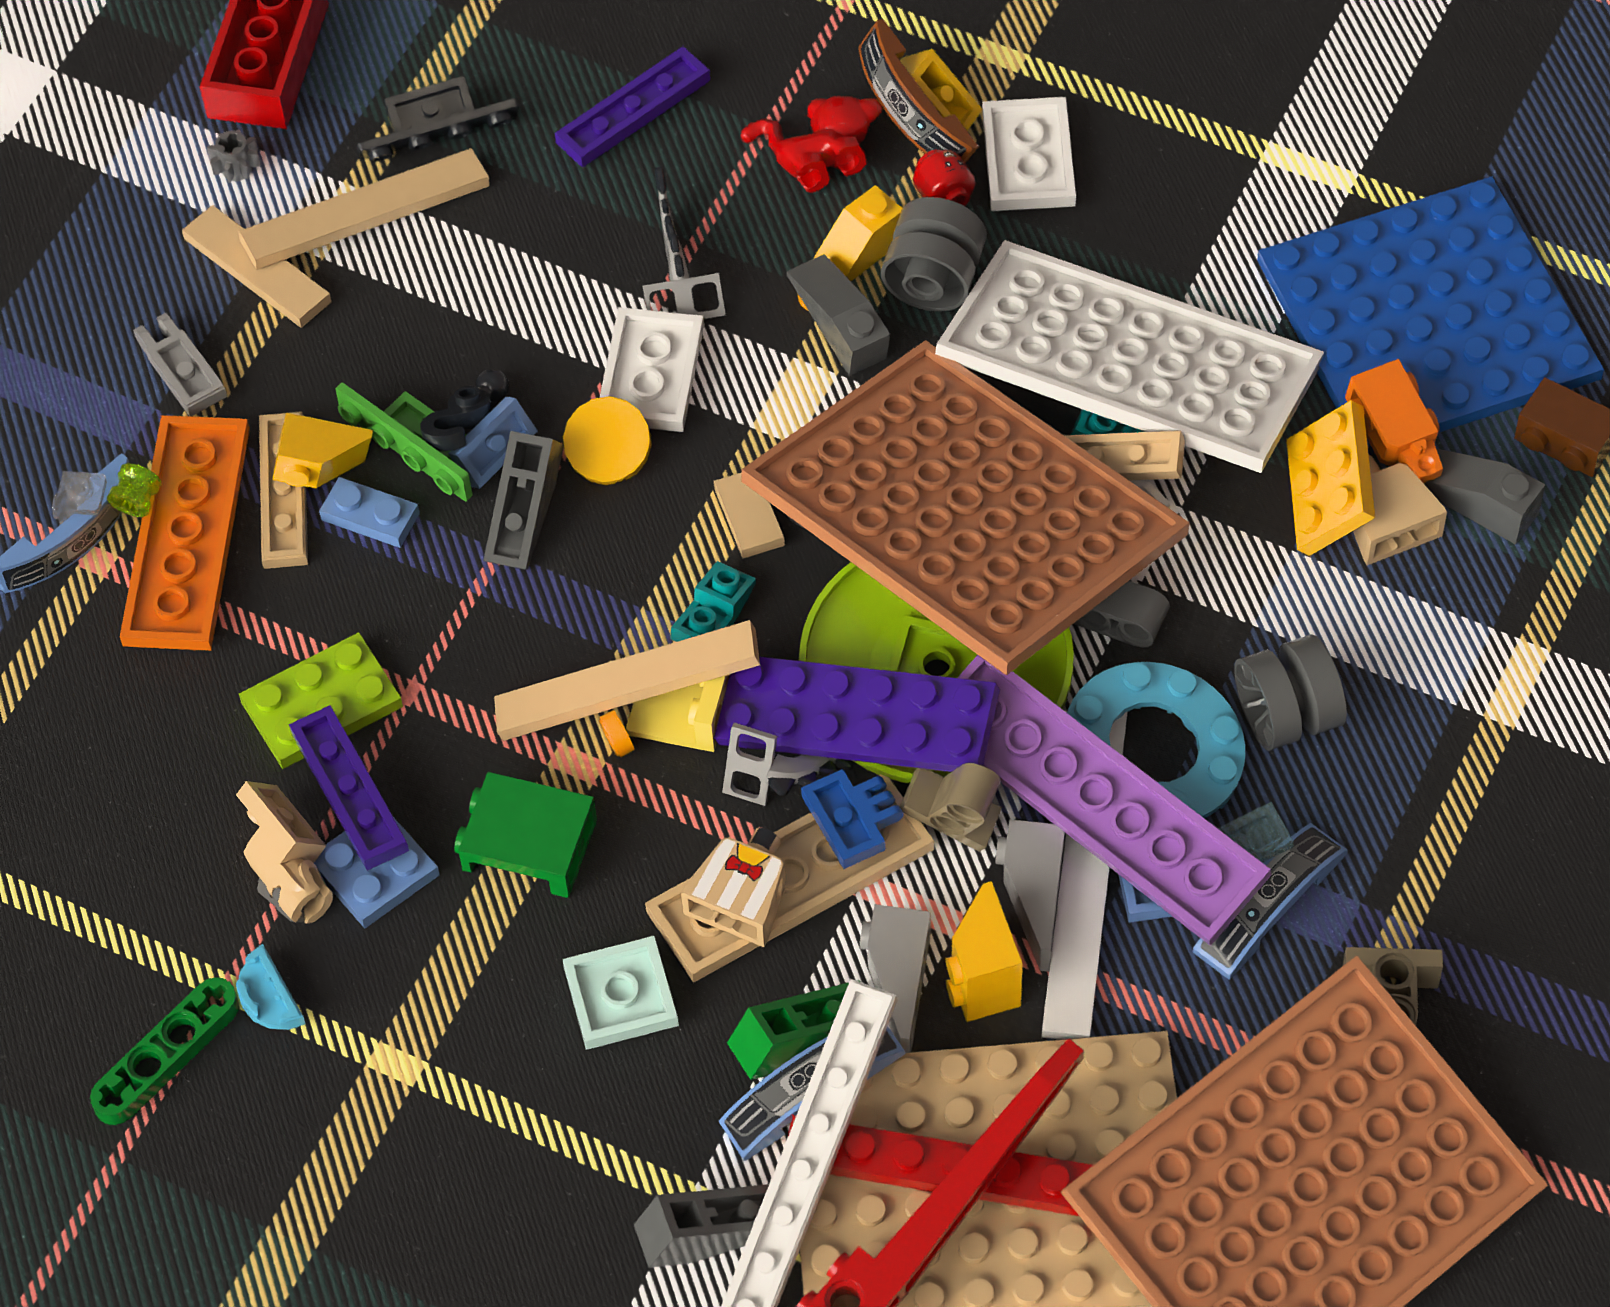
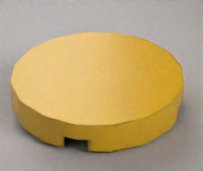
[563,396,652,485]

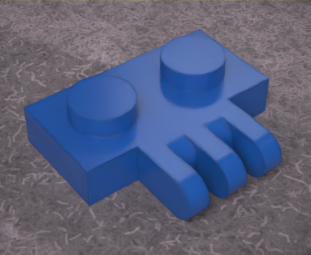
[801,769,904,869]

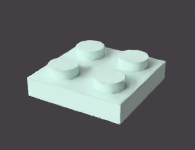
[562,936,679,1050]

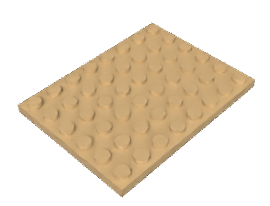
[789,1031,1177,1307]

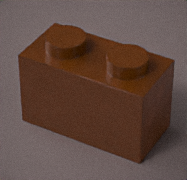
[1514,377,1610,478]

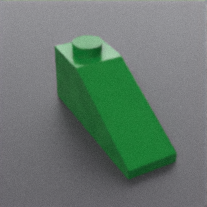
[727,980,862,1080]

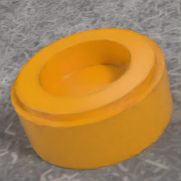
[598,710,635,758]

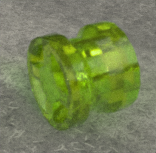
[107,463,162,517]

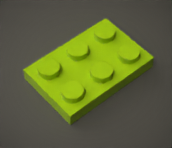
[239,632,403,769]

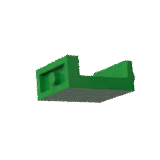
[454,772,597,898]

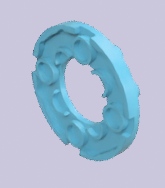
[1067,662,1245,819]

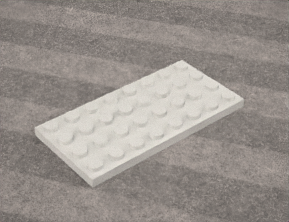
[936,240,1324,473]

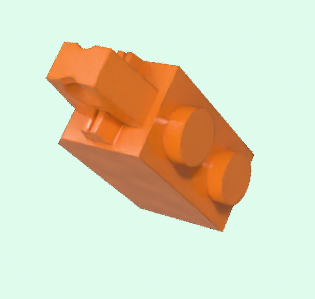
[1345,359,1443,483]

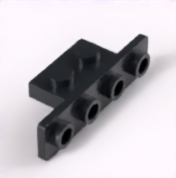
[357,76,519,163]

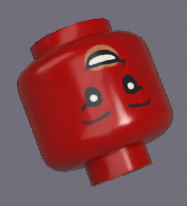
[913,149,975,206]

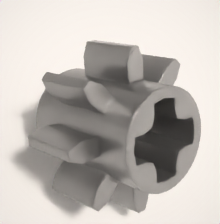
[207,130,261,183]

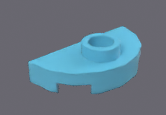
[236,944,306,1030]

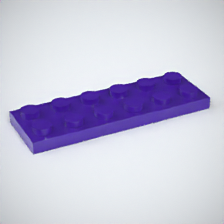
[714,657,1000,772]

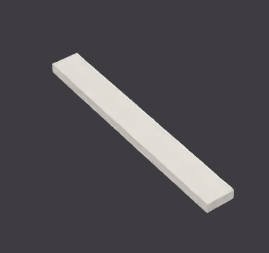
[1042,712,1127,1040]
[721,979,898,1307]

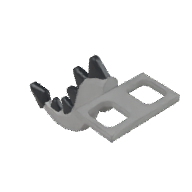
[643,167,726,319]
[722,722,865,806]

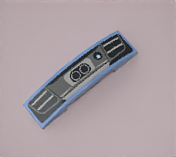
[0,453,135,593]
[1193,823,1348,980]
[719,1026,906,1161]

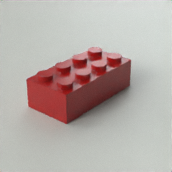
[199,0,329,129]

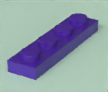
[555,47,710,168]
[289,705,409,871]

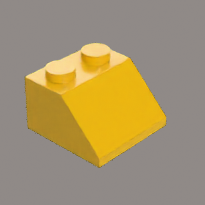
[946,882,1022,1022]

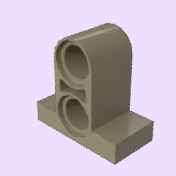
[900,763,1002,852]
[1342,947,1443,1026]

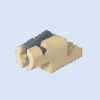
[236,781,333,924]

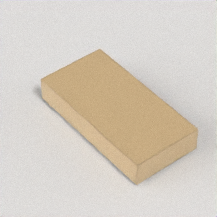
[714,472,785,559]

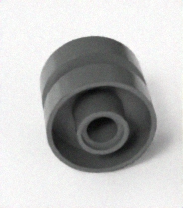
[881,197,987,311]
[1234,634,1347,751]

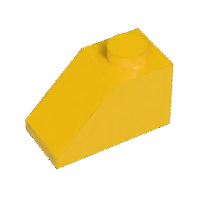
[900,49,982,130]
[814,185,902,281]
[272,413,373,488]

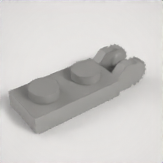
[133,313,227,416]

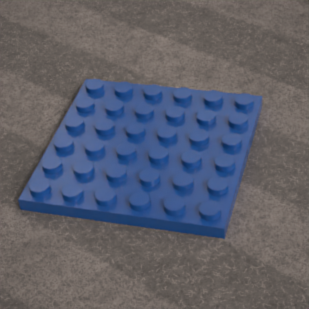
[1257,176,1604,455]

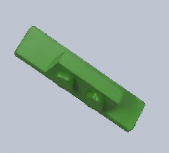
[335,382,473,502]

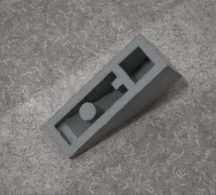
[787,254,890,376]
[483,431,564,570]
[1424,448,1545,545]
[634,1184,769,1268]

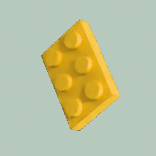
[1286,400,1375,556]

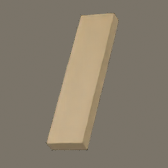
[182,205,332,328]
[259,412,308,569]

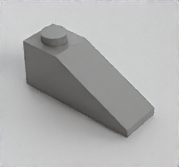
[995,819,1065,972]
[860,904,931,1053]

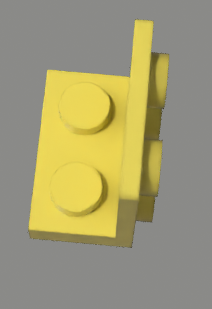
[626,674,730,752]

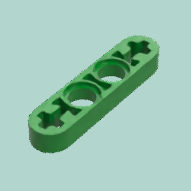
[90,977,239,1125]

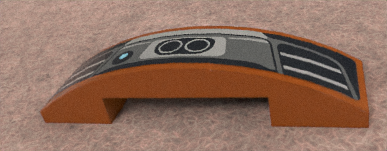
[859,18,978,164]

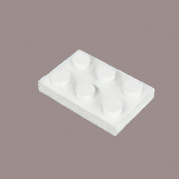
[982,97,1076,211]
[599,307,704,432]

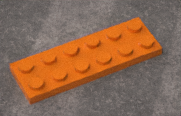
[120,415,250,651]

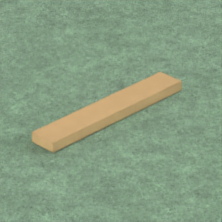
[239,148,489,270]
[494,620,760,741]

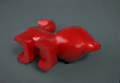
[741,96,882,193]

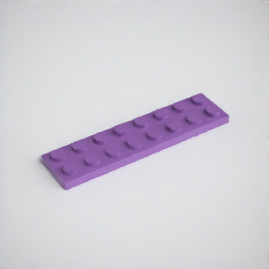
[958,655,1271,946]

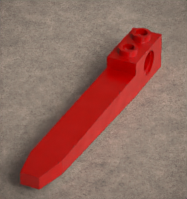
[796,1038,1084,1307]

